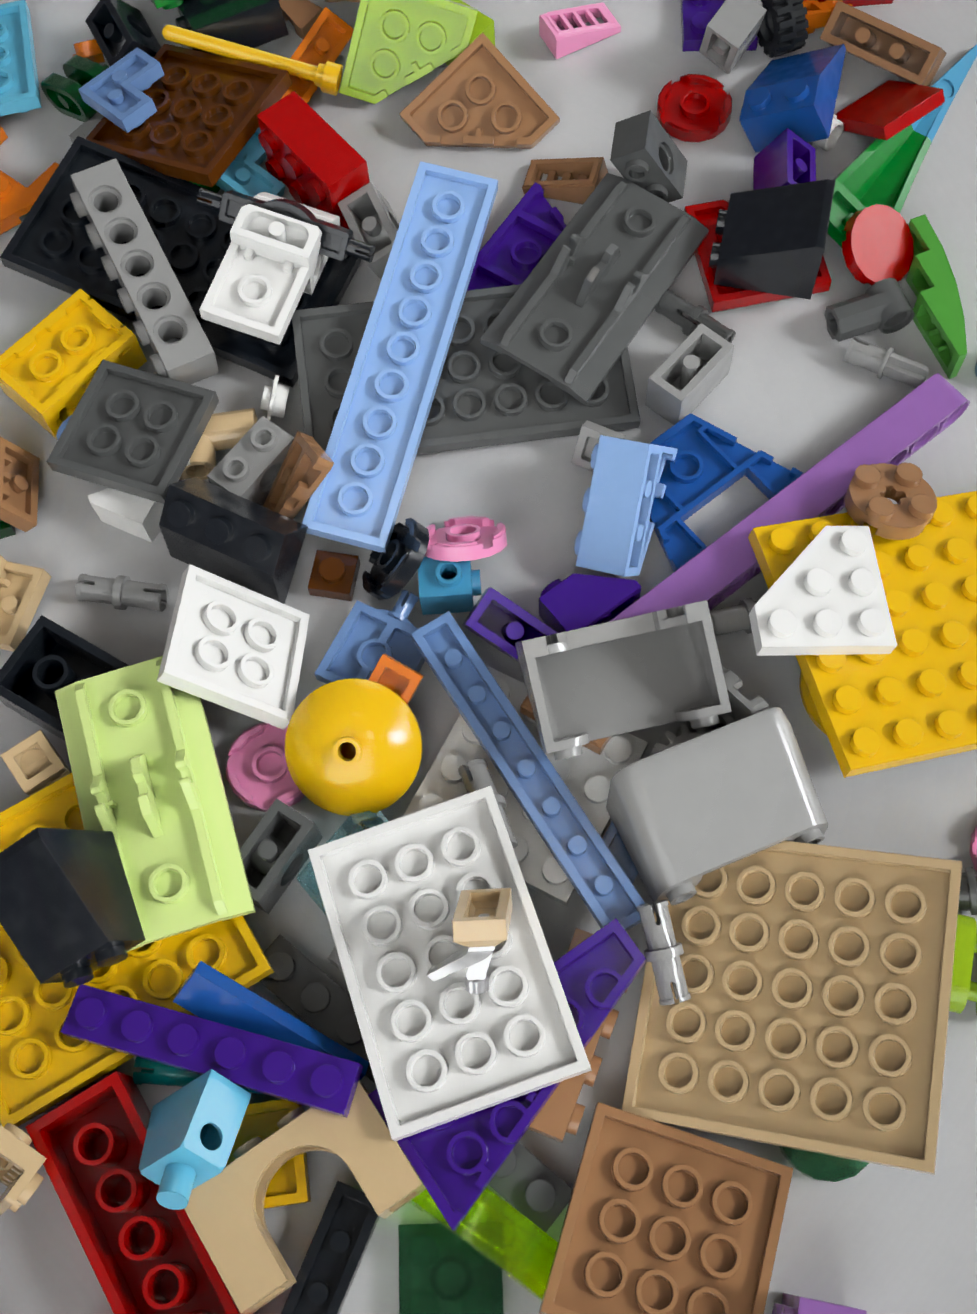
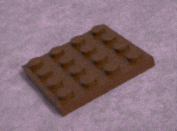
[86,44,292,187]

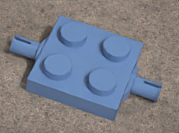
[314,590,425,684]

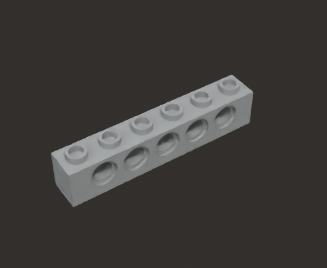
[69,158,219,384]

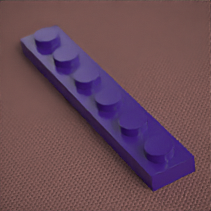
[61,984,363,1118]

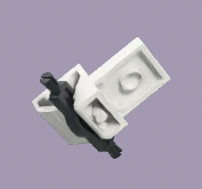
[196,188,376,345]

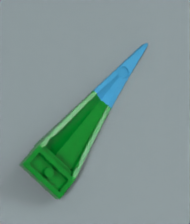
[827,45,977,248]

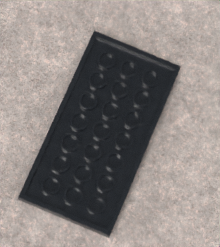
[0,136,361,388]

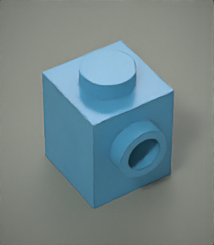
[418,557,482,615]

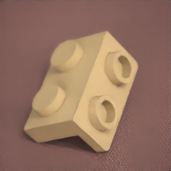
[0,555,51,652]
[0,1123,47,1216]

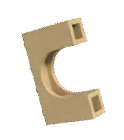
[184,1080,426,1314]

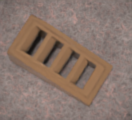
[522,157,608,204]

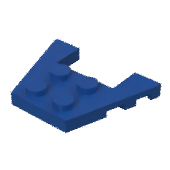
[649,413,804,572]

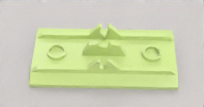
[55,656,256,952]

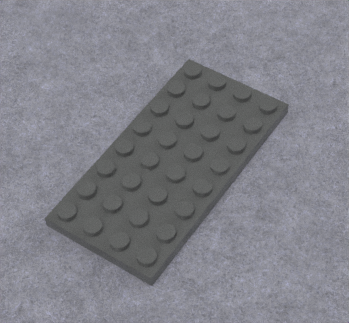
[292,284,641,455]

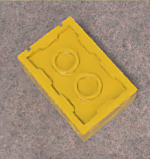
[0,288,147,439]

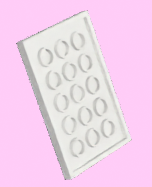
[308,786,592,1141]

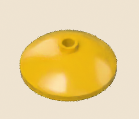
[285,678,423,816]

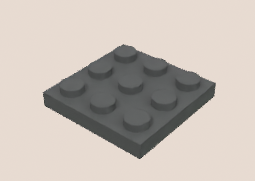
[46,360,219,504]

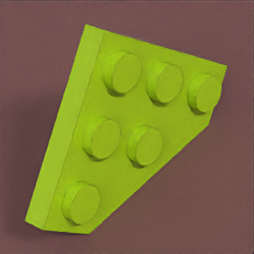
[339,0,478,104]

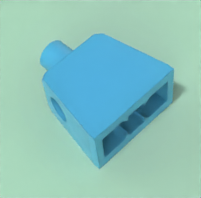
[139,1069,251,1210]

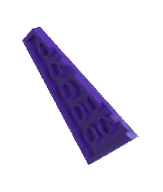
[368,918,646,1231]

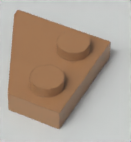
[263,431,334,519]

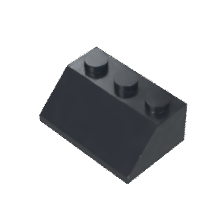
[159,477,308,604]

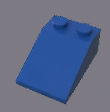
[739,44,846,153]

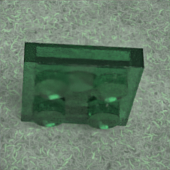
[398,1221,504,1314]

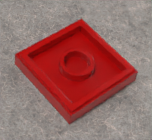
[835,80,945,140]

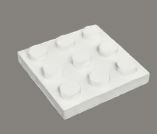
[157,564,310,730]

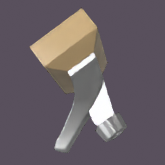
[427,888,513,995]

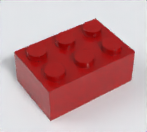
[256,91,370,229]

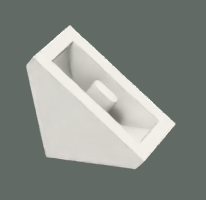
[87,488,164,543]

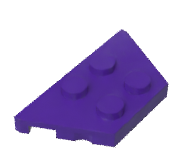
[467,182,567,290]

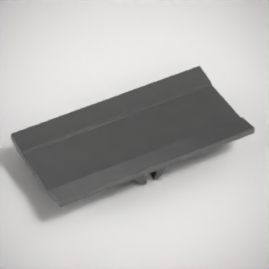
[480,173,709,405]

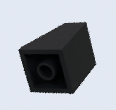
[709,179,836,300]
[0,828,145,988]

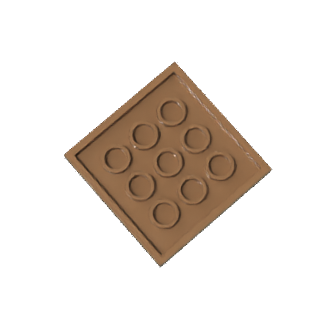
[539,1102,793,1314]

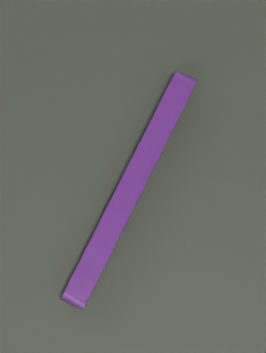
[609,373,970,622]

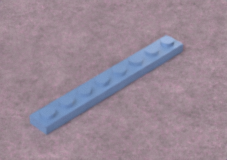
[411,611,645,931]

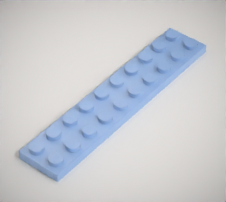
[302,161,498,553]

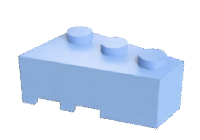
[574,435,678,577]

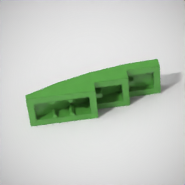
[906,214,967,379]

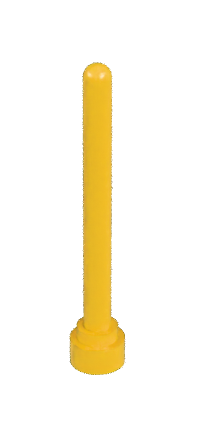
[162,25,343,96]

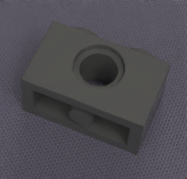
[610,110,687,203]
[240,798,323,914]

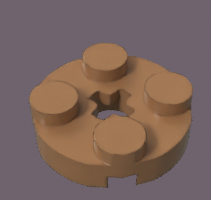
[844,462,937,540]

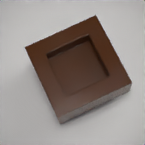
[308,550,360,601]

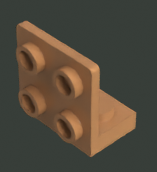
[0,436,40,532]

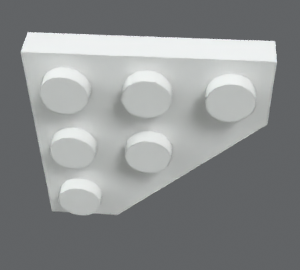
[749,526,897,656]

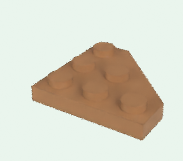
[399,32,560,149]

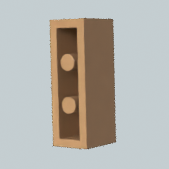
[820,0,947,86]

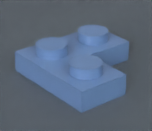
[78,47,165,133]

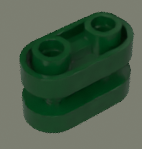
[41,55,109,122]

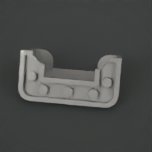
[515,600,732,760]
[606,707,828,905]

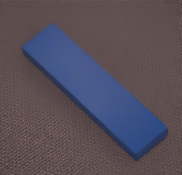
[173,960,369,1080]

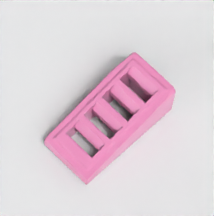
[539,2,621,60]

